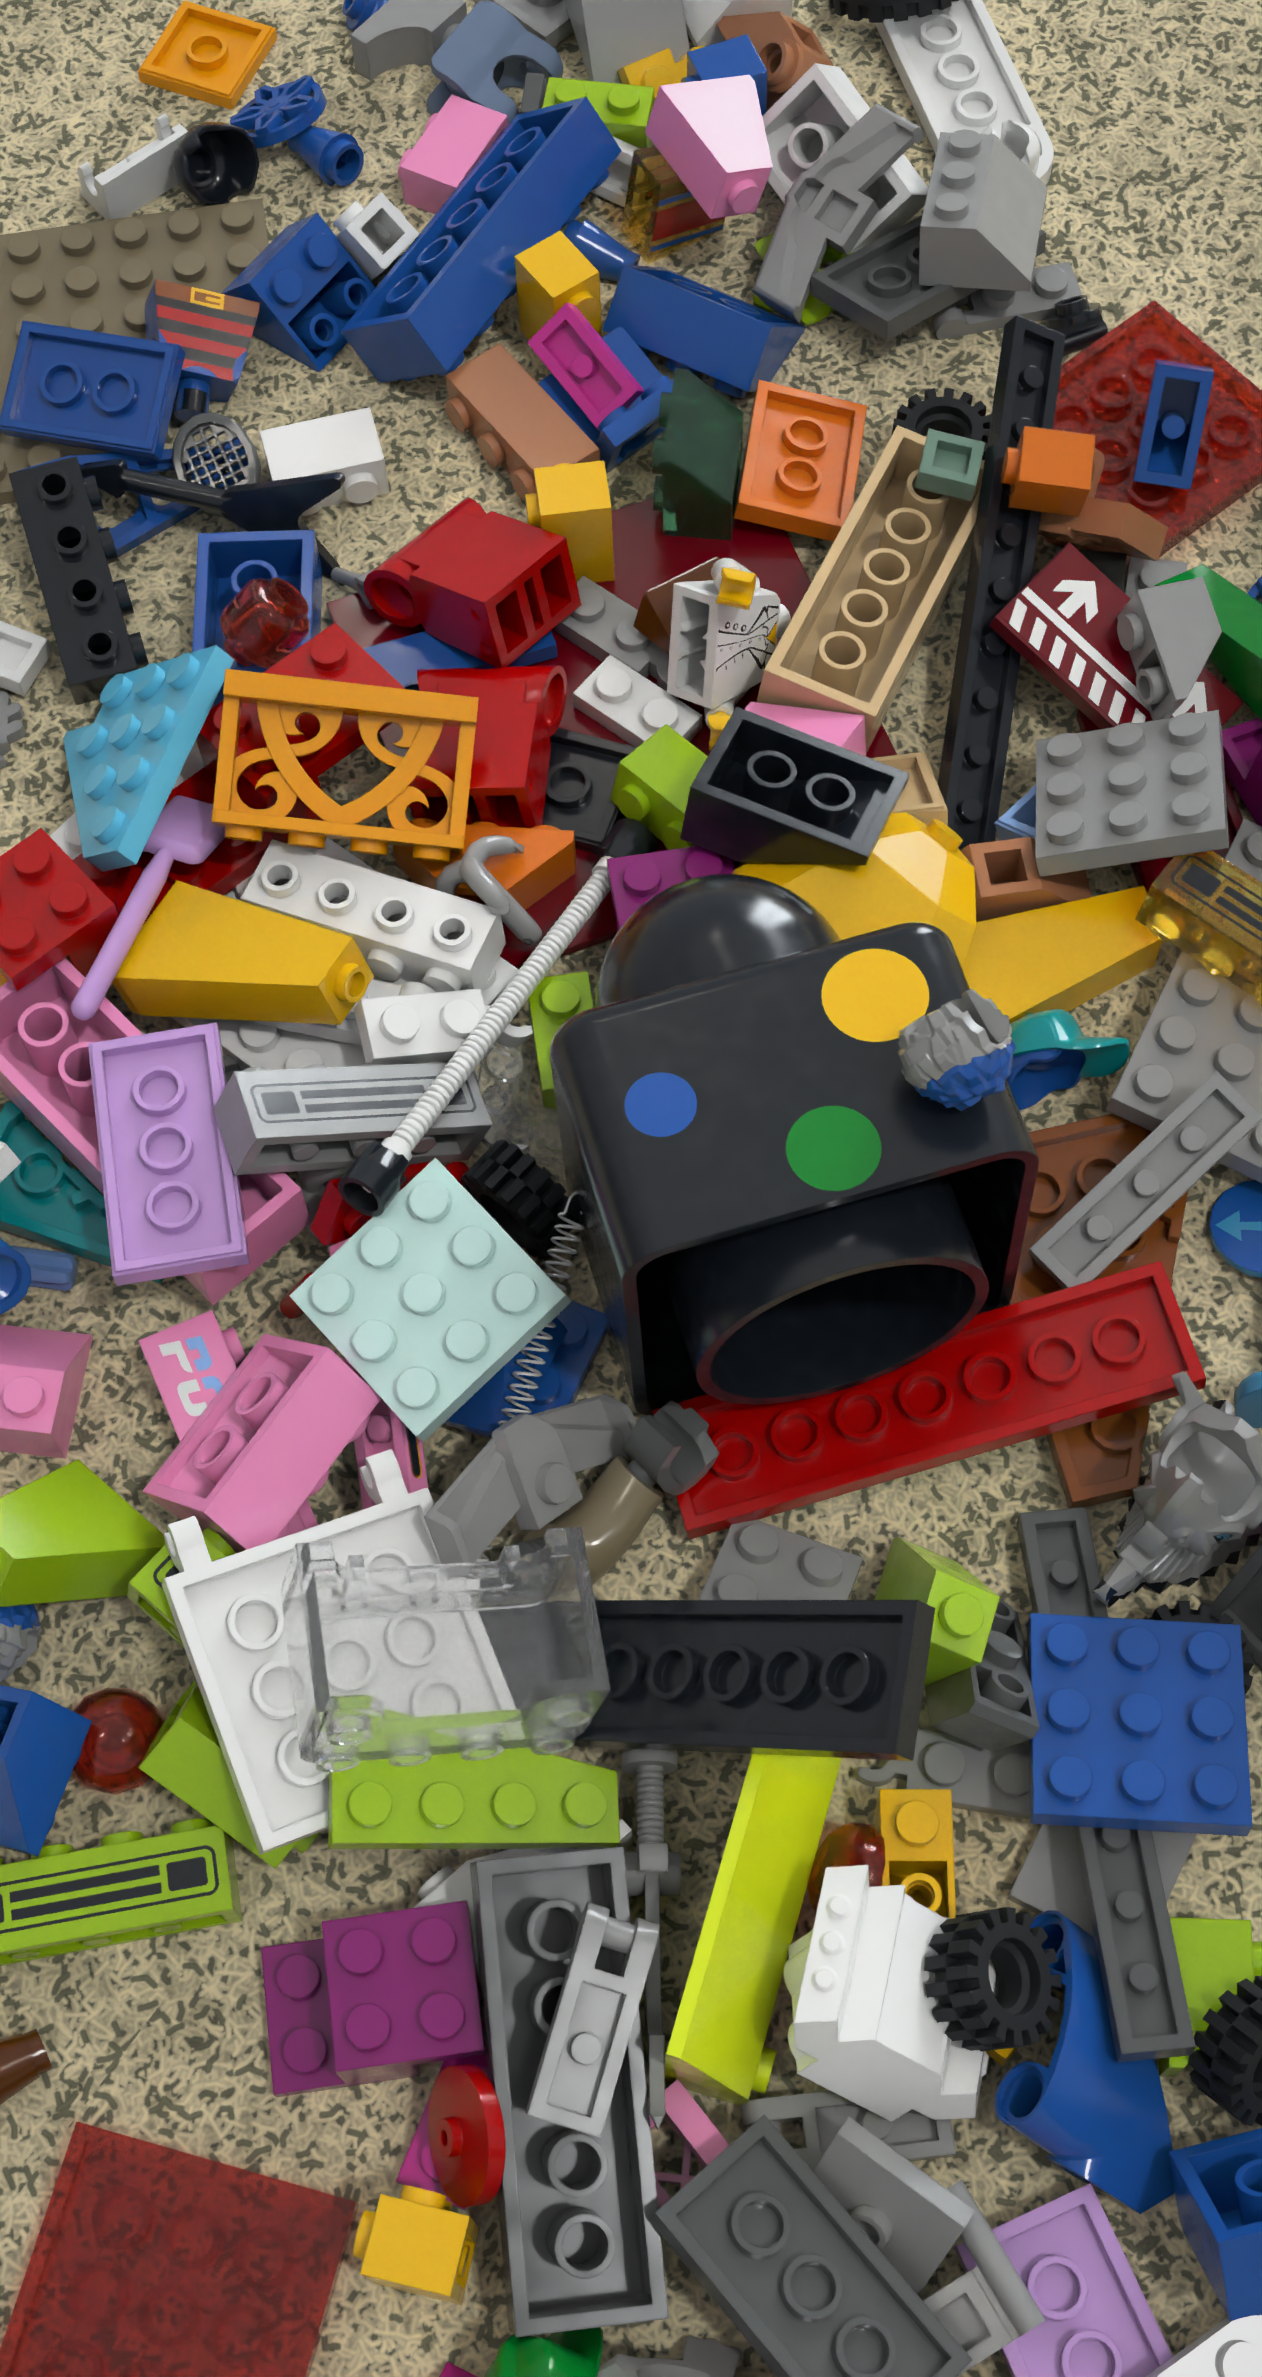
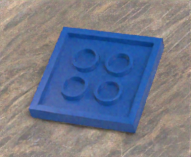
[1027,1613,1252,1836]

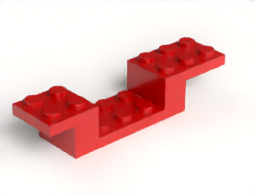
[0,623,405,992]

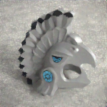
[1093,1371,1262,1608]

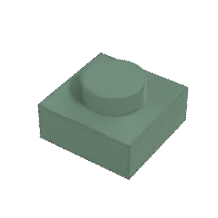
[914,429,985,501]

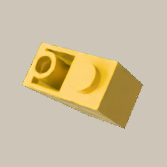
[875,1789,956,1919]

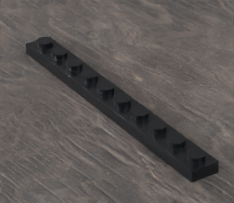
[938,315,1066,850]

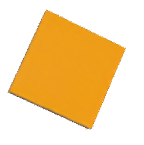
[138,1,277,110]

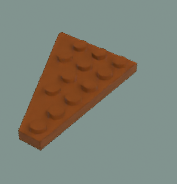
[1009,1114,1188,1508]

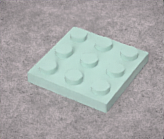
[289,1158,572,1442]

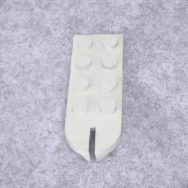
[875,0,1054,185]

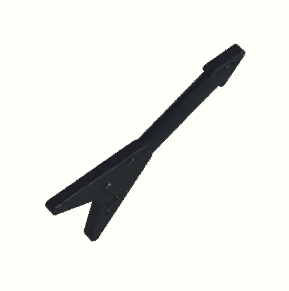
[80,458,345,579]

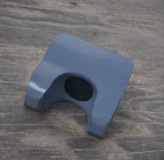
[426,1,564,125]

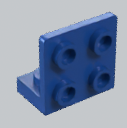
[538,327,702,474]

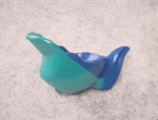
[1007,1009,1130,1110]

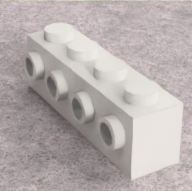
[241,839,506,993]

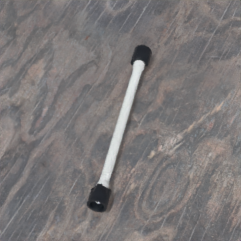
[338,818,657,1217]

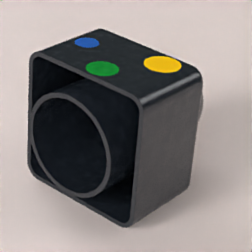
[550,874,1039,1416]

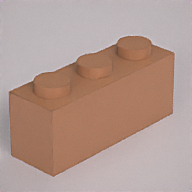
[445,343,600,502]

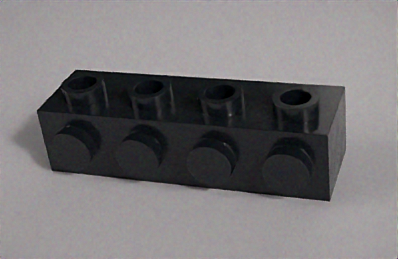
[9,456,149,705]

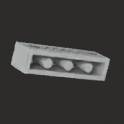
[213,1061,492,1175]

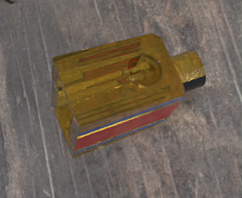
[621,146,725,264]

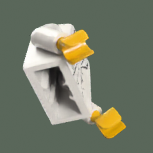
[667,558,791,751]

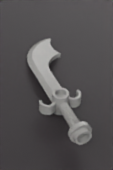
[622,1748,681,2131]

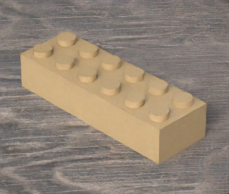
[757,425,985,753]

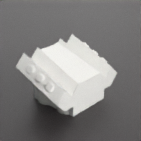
[783,1865,998,2122]

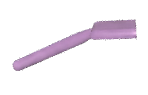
[71,795,225,1020]

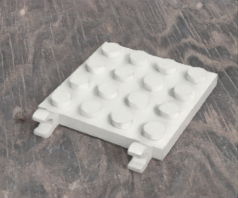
[162,1449,530,1855]

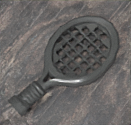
[172,412,261,532]

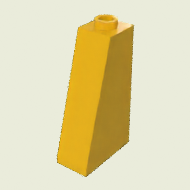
[112,880,374,1025]
[963,885,1167,1024]

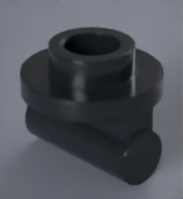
[1046,295,1109,356]

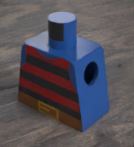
[144,279,260,422]

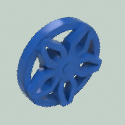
[230,75,327,148]

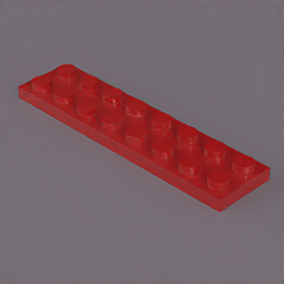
[652,1261,1206,1540]

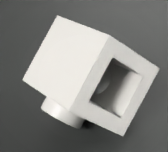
[333,192,419,281]

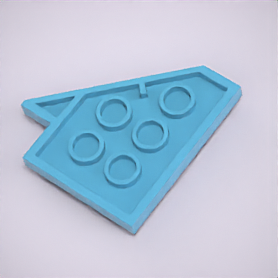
[63,645,234,872]

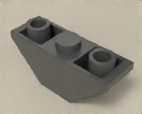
[925,1599,1039,1752]

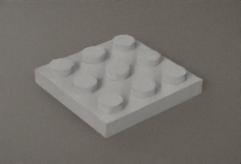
[1035,710,1229,877]

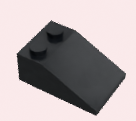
[680,706,910,865]

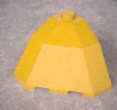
[732,813,977,969]

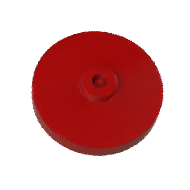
[428,2063,506,2208]

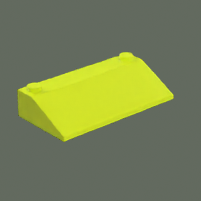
[664,1754,842,2106]

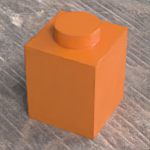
[1001,426,1095,517]

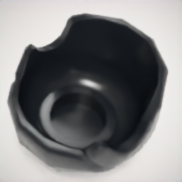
[173,122,260,206]

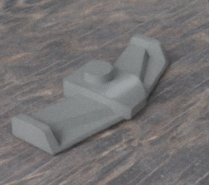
[752,103,925,324]
[424,1394,636,1579]

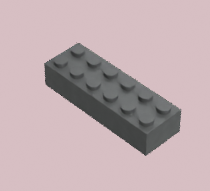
[470,1847,669,2337]

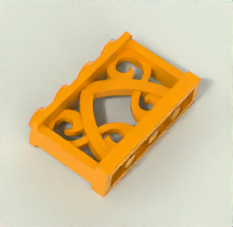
[211,669,479,862]

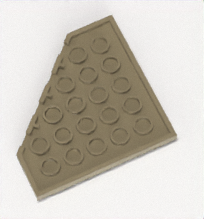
[0,198,269,505]

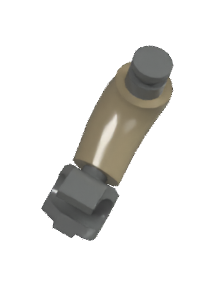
[503,1400,720,1598]

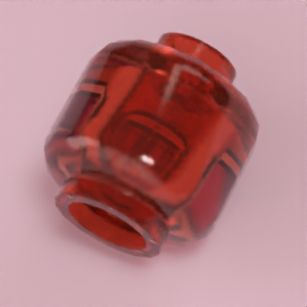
[220,577,310,669]

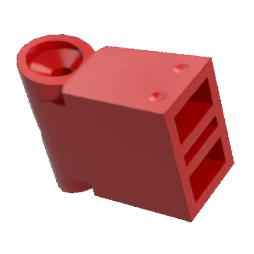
[364,497,582,668]
[410,665,567,828]

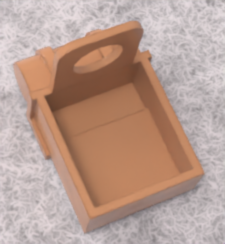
[1038,448,1169,561]

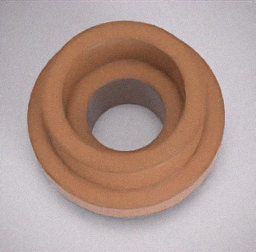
[757,37,804,94]

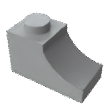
[350,0,467,81]

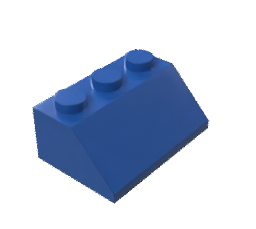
[602,265,806,398]

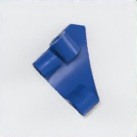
[994,1910,1175,2214]

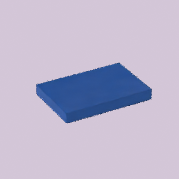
[0,320,186,461]

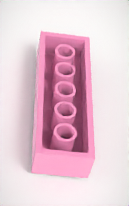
[0,958,311,1305]

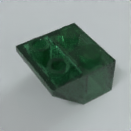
[652,368,744,541]

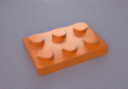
[733,380,867,542]

